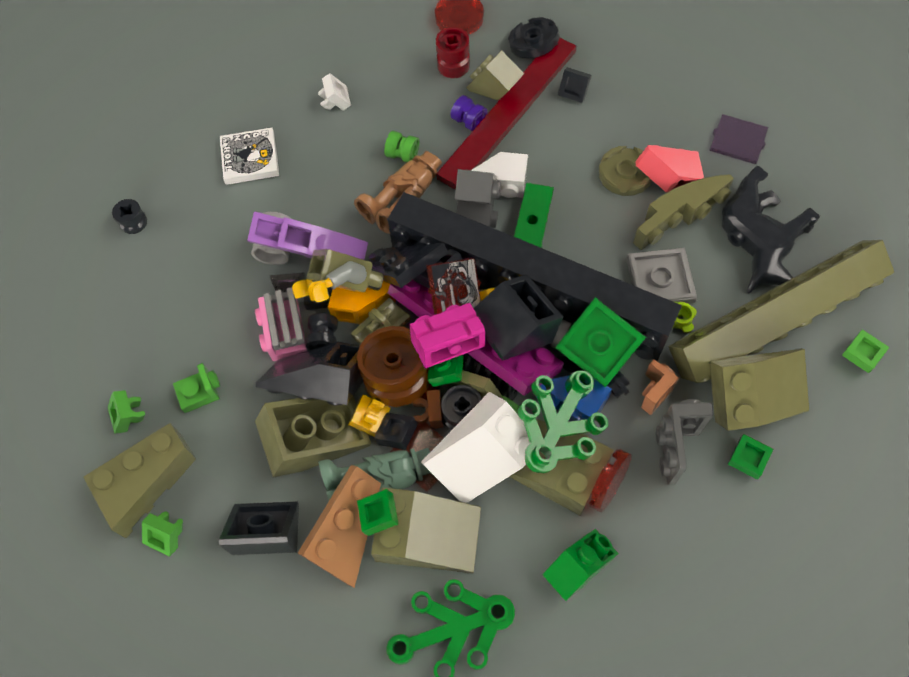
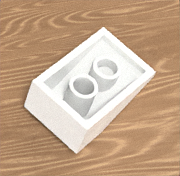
[421,392,530,503]

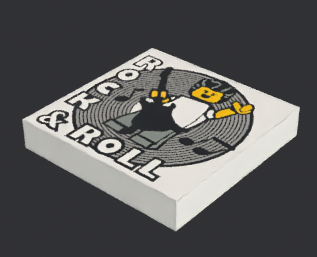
[220,128,279,185]

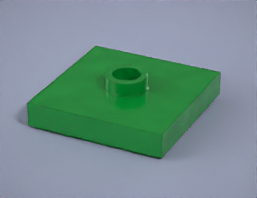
[555,298,646,387]

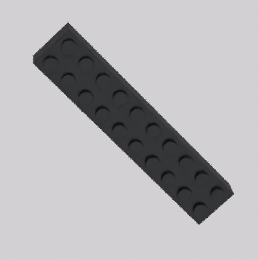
[387,192,682,362]

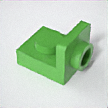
[173,363,220,413]

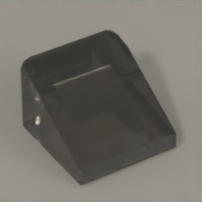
[270,272,305,293]

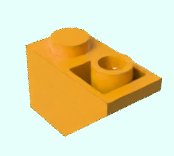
[328,280,396,324]

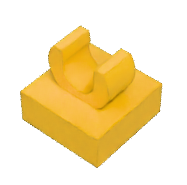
[348,394,391,437]

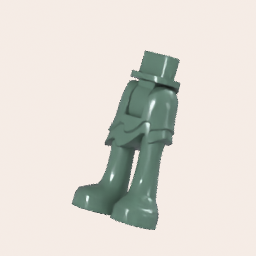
[318,448,431,501]

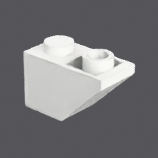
[471,152,528,198]

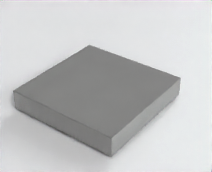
[626,248,697,304]

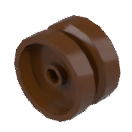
[357,326,430,407]

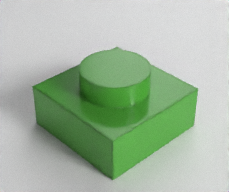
[842,329,889,373]

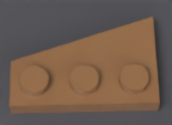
[298,465,381,588]

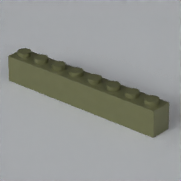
[668,240,895,383]

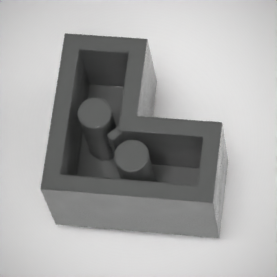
[455,169,501,228]

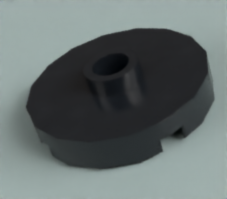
[508,17,560,58]

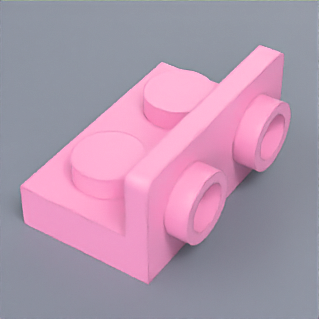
[255,297,307,361]

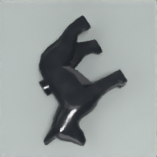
[722,166,820,294]

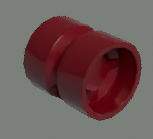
[436,27,470,79]

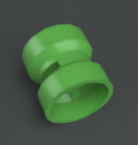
[384,130,420,163]

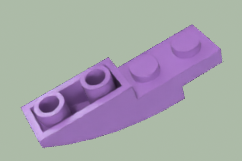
[247,212,368,260]

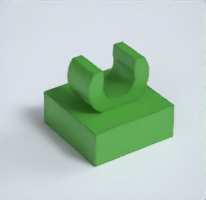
[108,390,145,434]
[142,511,183,557]

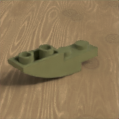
[633,174,734,250]

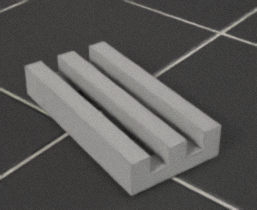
[263,287,305,351]

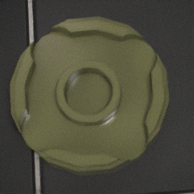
[599,146,652,196]

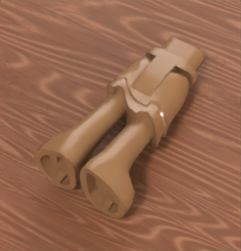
[354,151,442,234]

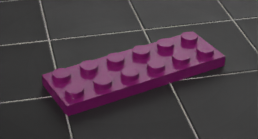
[388,280,564,396]

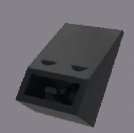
[256,341,363,405]

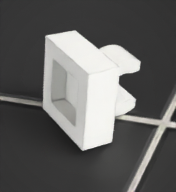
[318,73,351,111]

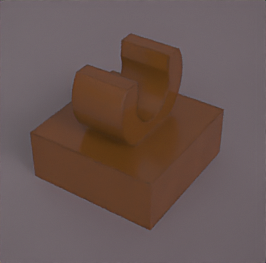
[413,390,444,429]

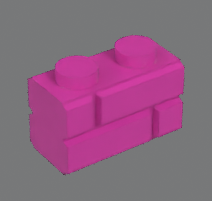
[410,303,485,368]

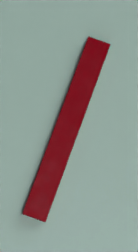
[436,38,577,190]

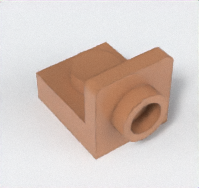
[641,359,679,415]

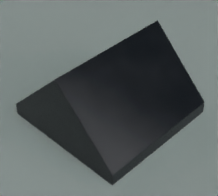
[219,501,299,555]

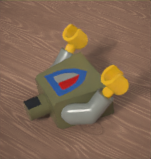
[292,249,383,302]

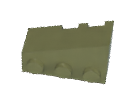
[83,423,196,538]

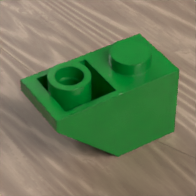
[542,529,619,601]

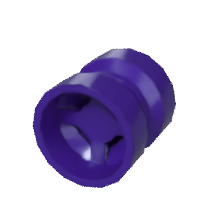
[450,95,488,131]

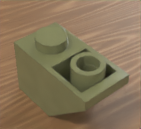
[466,50,524,100]

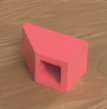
[635,145,704,192]

